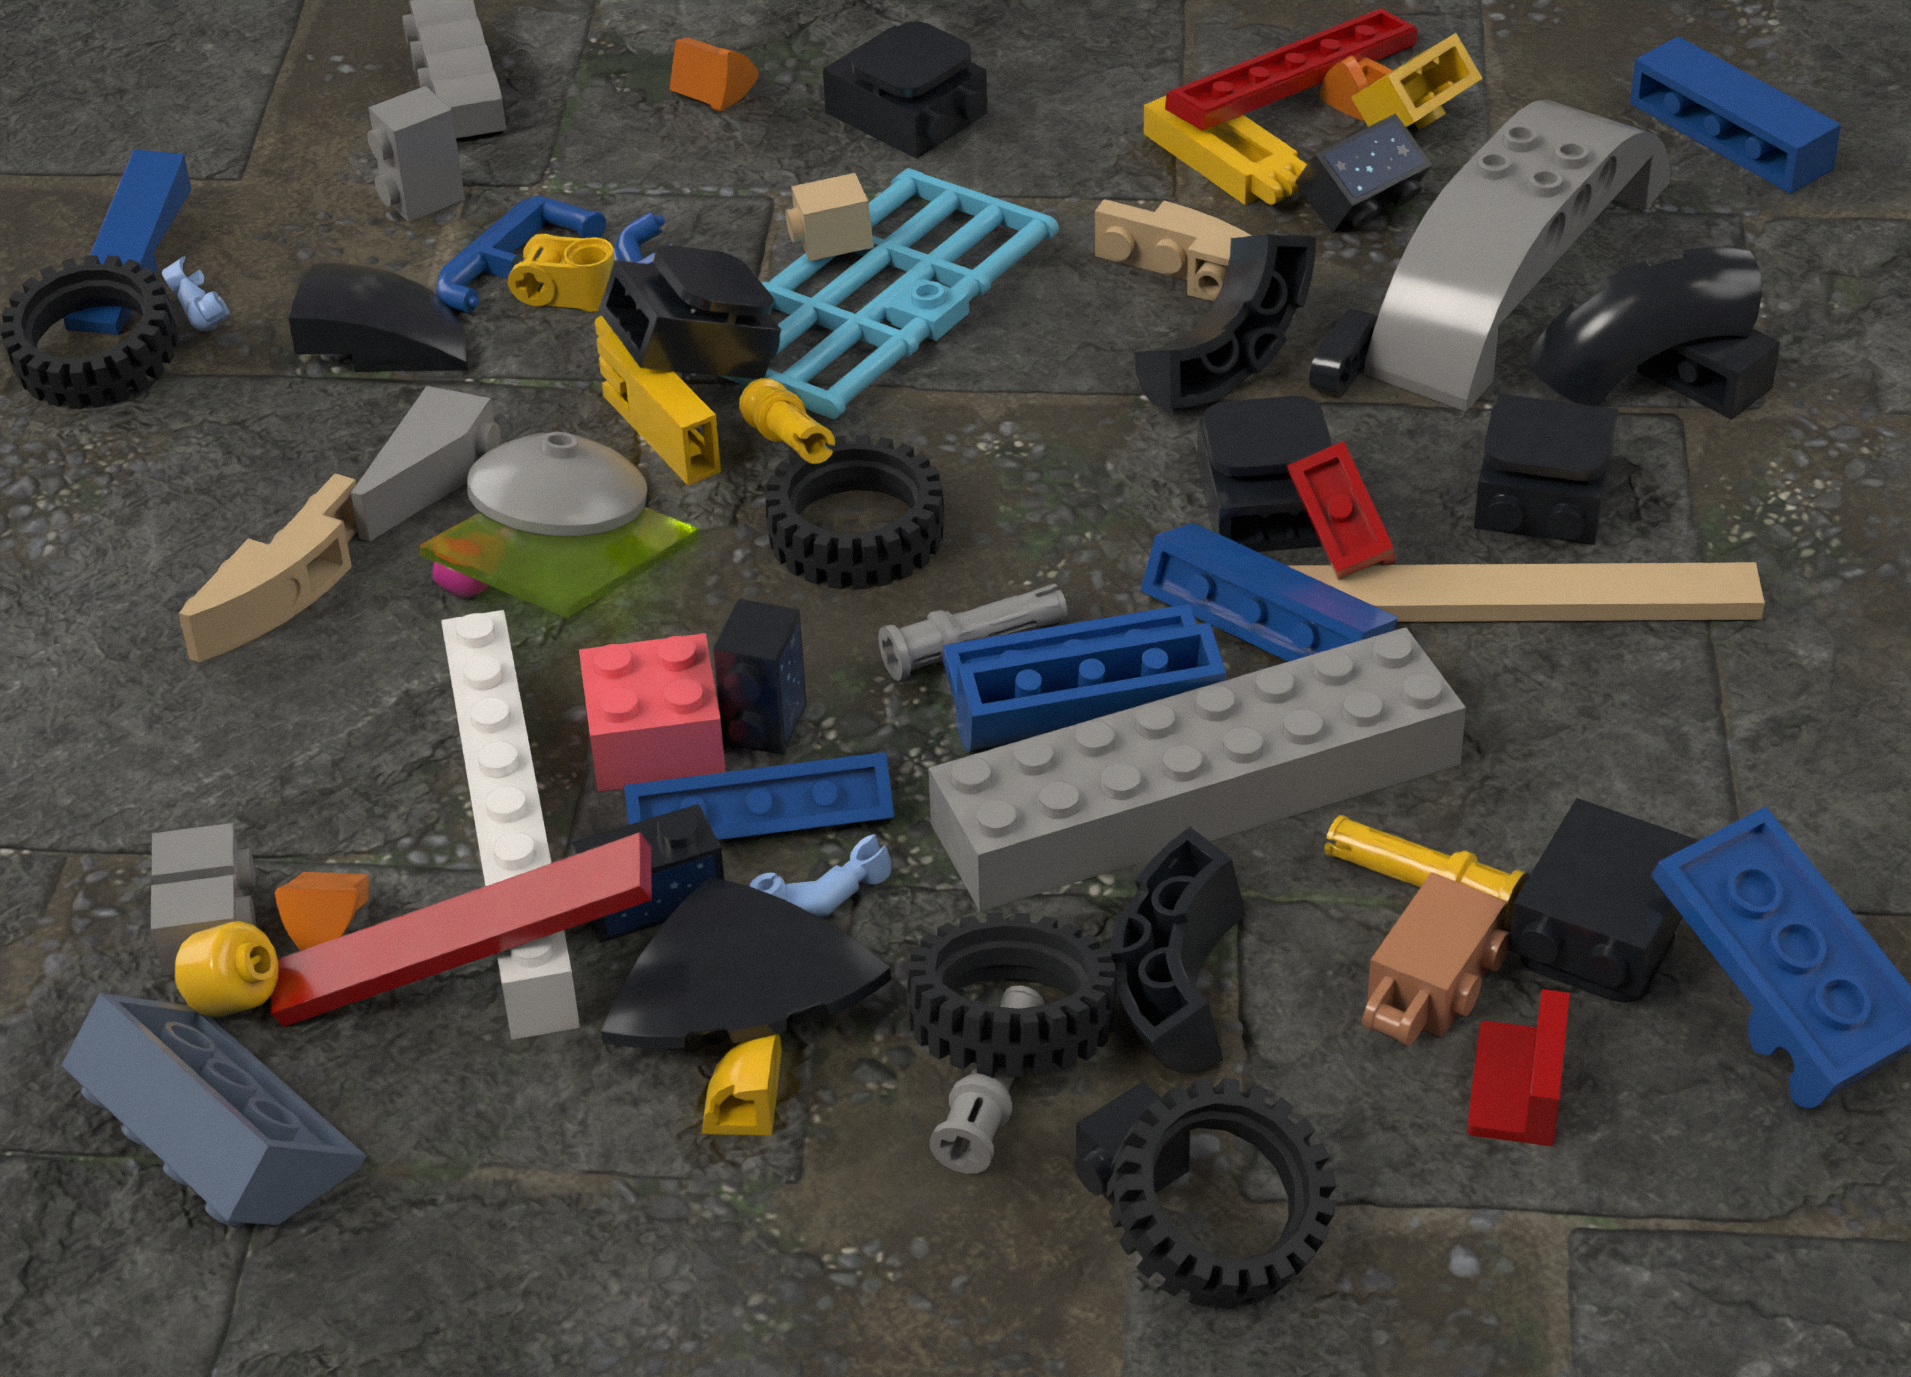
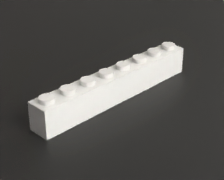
[441,610,580,1040]

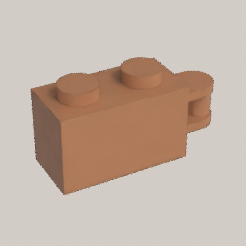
[1362,872,1510,1046]

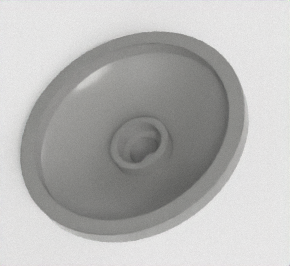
[467,432,647,536]

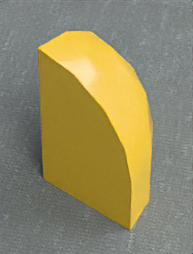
[701,1034,782,1136]

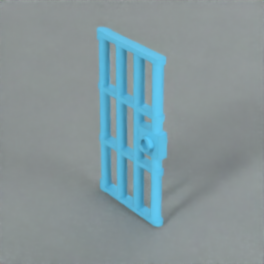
[721,168,1059,419]

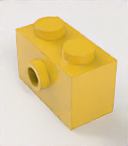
[1351,33,1483,130]

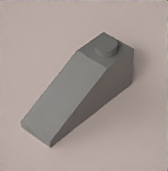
[351,386,500,541]

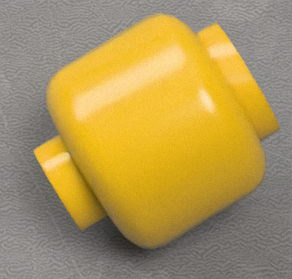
[175,921,279,1018]

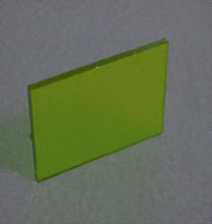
[419,507,699,618]

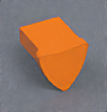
[669,37,759,112]
[1319,56,1393,121]
[275,872,369,951]

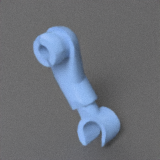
[162,256,230,331]
[750,835,892,918]

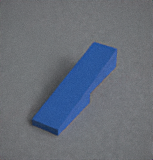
[63,149,192,335]

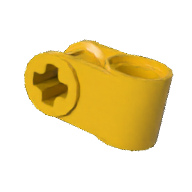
[508,234,615,312]

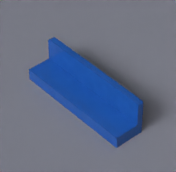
[1140,523,1398,662]
[624,752,894,840]

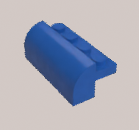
[943,604,1226,752]

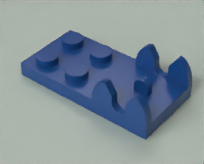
[1651,806,1911,1108]

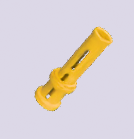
[739,378,835,463]
[1324,815,1530,930]

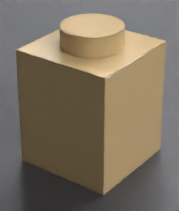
[785,173,874,261]

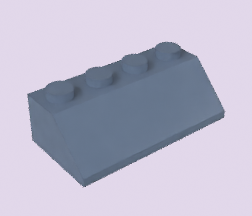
[61,993,367,1228]

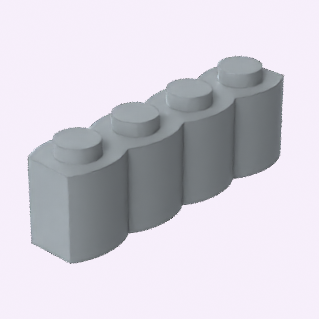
[402,0,506,138]

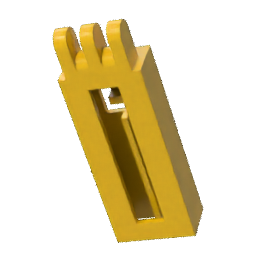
[1144,95,1307,205]
[595,315,721,486]

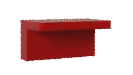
[1287,441,1396,579]
[1467,989,1570,1147]

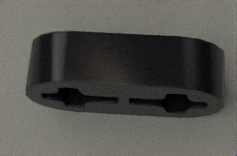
[1309,308,1378,397]

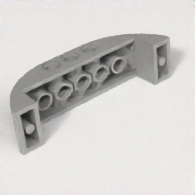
[1364,99,1670,411]

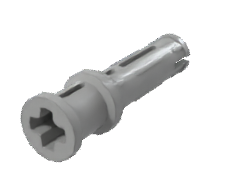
[878,584,1068,681]
[930,985,1046,1174]

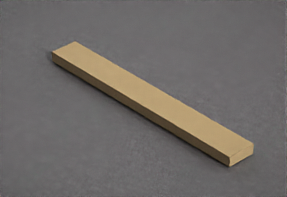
[1289,562,1765,622]

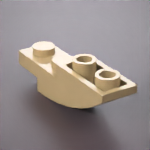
[1095,199,1295,318]
[179,473,358,662]

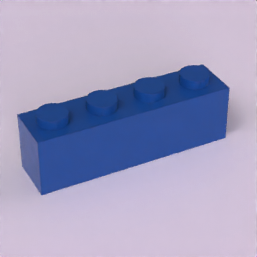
[1630,36,1841,194]

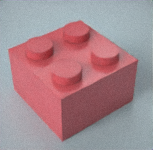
[579,633,726,792]

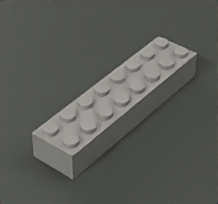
[928,627,1466,912]

